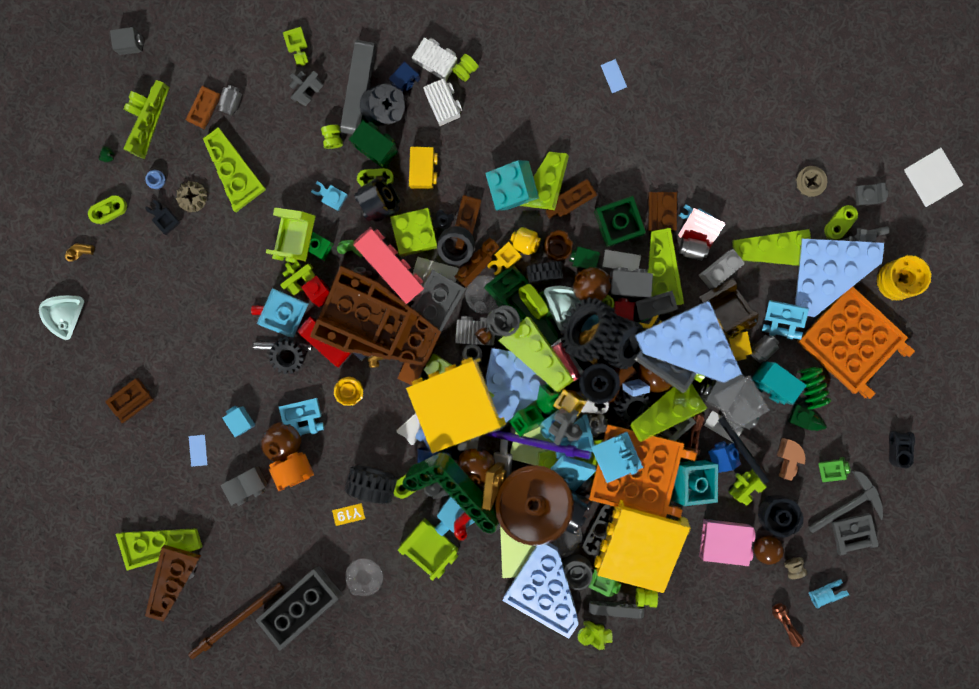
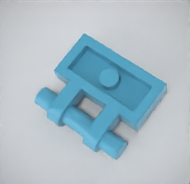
[762,300,809,340]
[279,398,325,436]

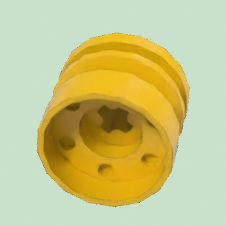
[877,255,931,300]

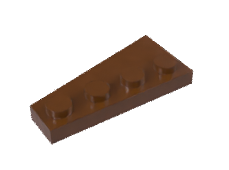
[145,544,202,621]

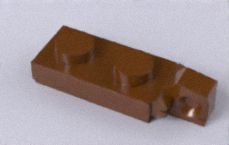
[545,179,597,219]
[454,195,482,250]
[454,238,499,287]

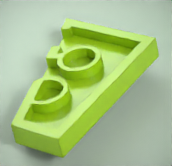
[520,152,569,210]

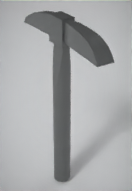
[808,470,883,533]

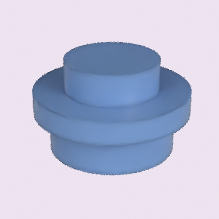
[145,170,165,189]

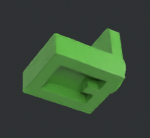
[819,457,851,482]
[588,569,621,597]

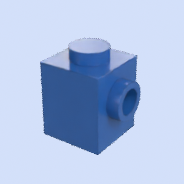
[708,441,741,473]

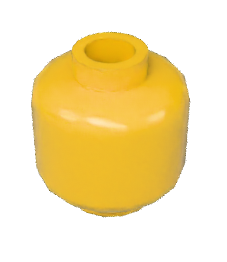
[510,227,540,255]

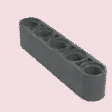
[341,40,376,134]

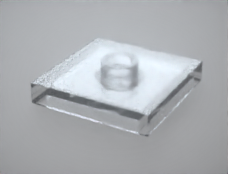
[713,376,769,430]

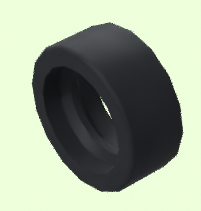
[437,226,475,265]

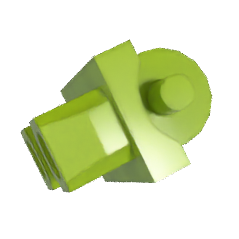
[280,262,315,296]
[728,469,766,505]
[578,621,613,650]

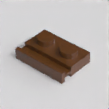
[648,192,677,231]
[105,378,155,424]

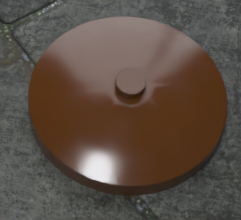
[496,465,574,546]

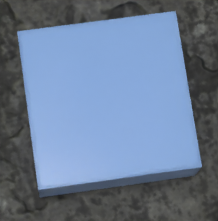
[623,379,650,397]

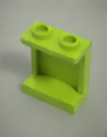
[266,208,315,263]
[398,518,459,581]

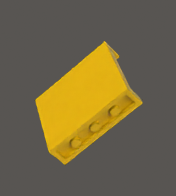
[406,357,506,453]
[594,500,690,593]

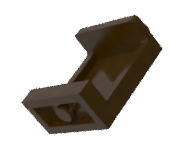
[699,278,759,340]

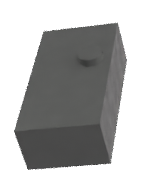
[255,566,344,651]

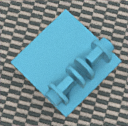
[591,432,643,483]

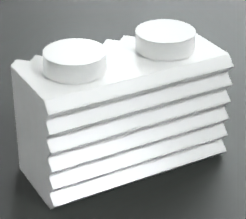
[412,38,457,81]
[423,78,462,126]

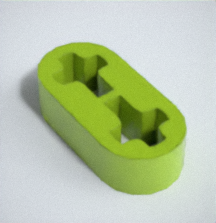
[357,168,394,187]
[519,284,548,319]

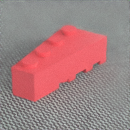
[354,227,424,304]

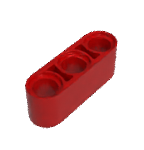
[297,316,351,368]

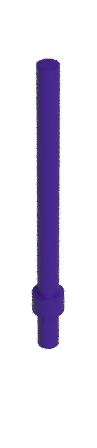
[483,430,591,459]

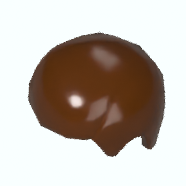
[544,230,573,261]
[753,535,784,565]

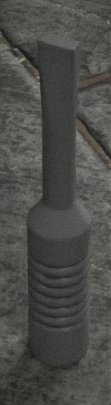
[842,226,890,241]

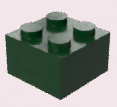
[349,121,398,169]
[594,196,646,248]

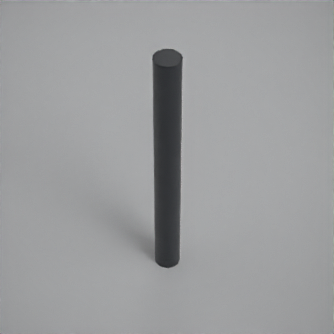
[718,416,771,485]

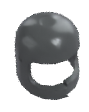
[486,306,520,337]

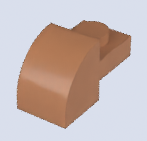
[777,438,805,481]

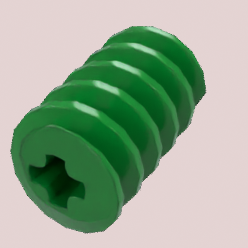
[797,367,831,409]

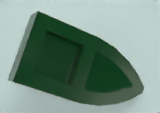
[788,404,827,431]

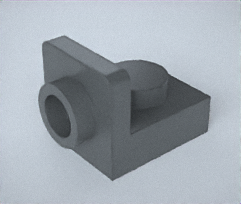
[855,182,888,206]

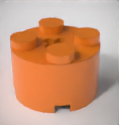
[269,452,314,491]

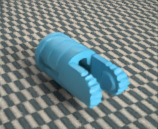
[809,579,849,608]

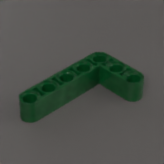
[402,453,499,533]

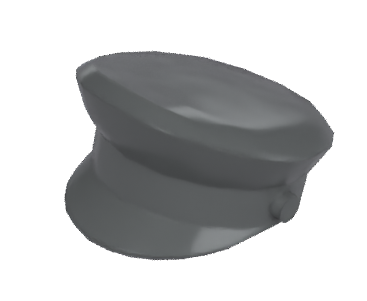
[562,554,593,590]

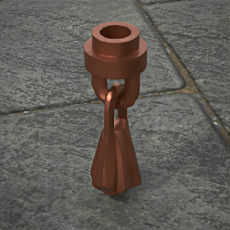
[685,412,704,459]
[772,603,804,647]

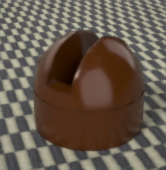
[475,328,492,345]

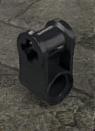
[889,431,915,468]

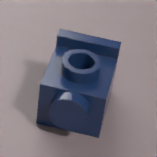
[389,61,420,92]

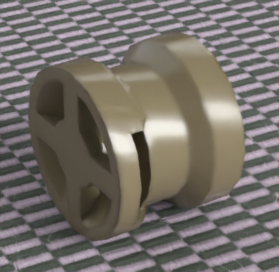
[784,557,808,579]

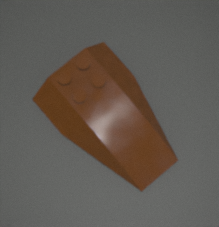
[310,266,441,366]

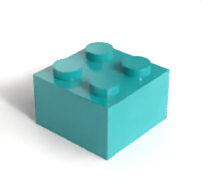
[485,160,539,210]
[751,362,807,405]
[672,460,718,506]

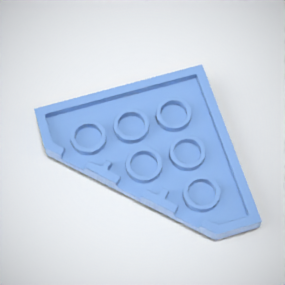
[795,238,884,317]
[635,301,741,383]
[485,348,547,422]
[502,543,579,639]

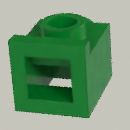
[308,232,334,261]
[536,384,563,415]
[509,405,545,437]

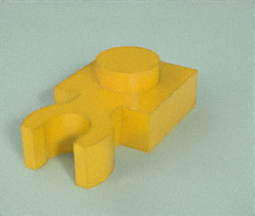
[487,242,522,276]

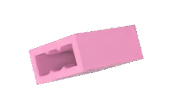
[699,519,756,566]

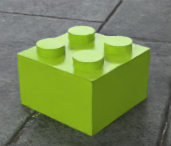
[390,208,437,257]

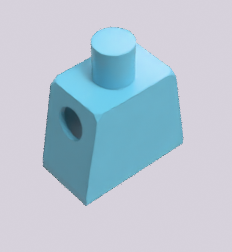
[435,496,474,536]

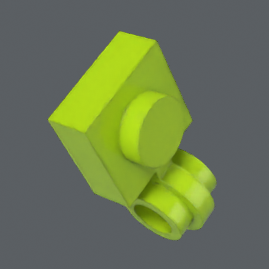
[283,27,308,66]

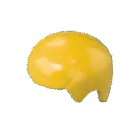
[334,377,363,406]

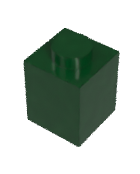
[569,247,600,270]

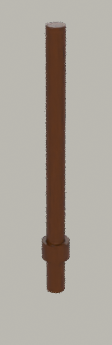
[188,583,284,659]

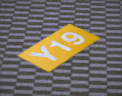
[332,503,365,526]

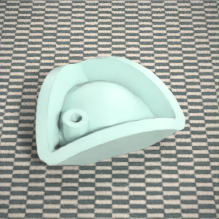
[544,286,581,331]
[39,295,84,340]

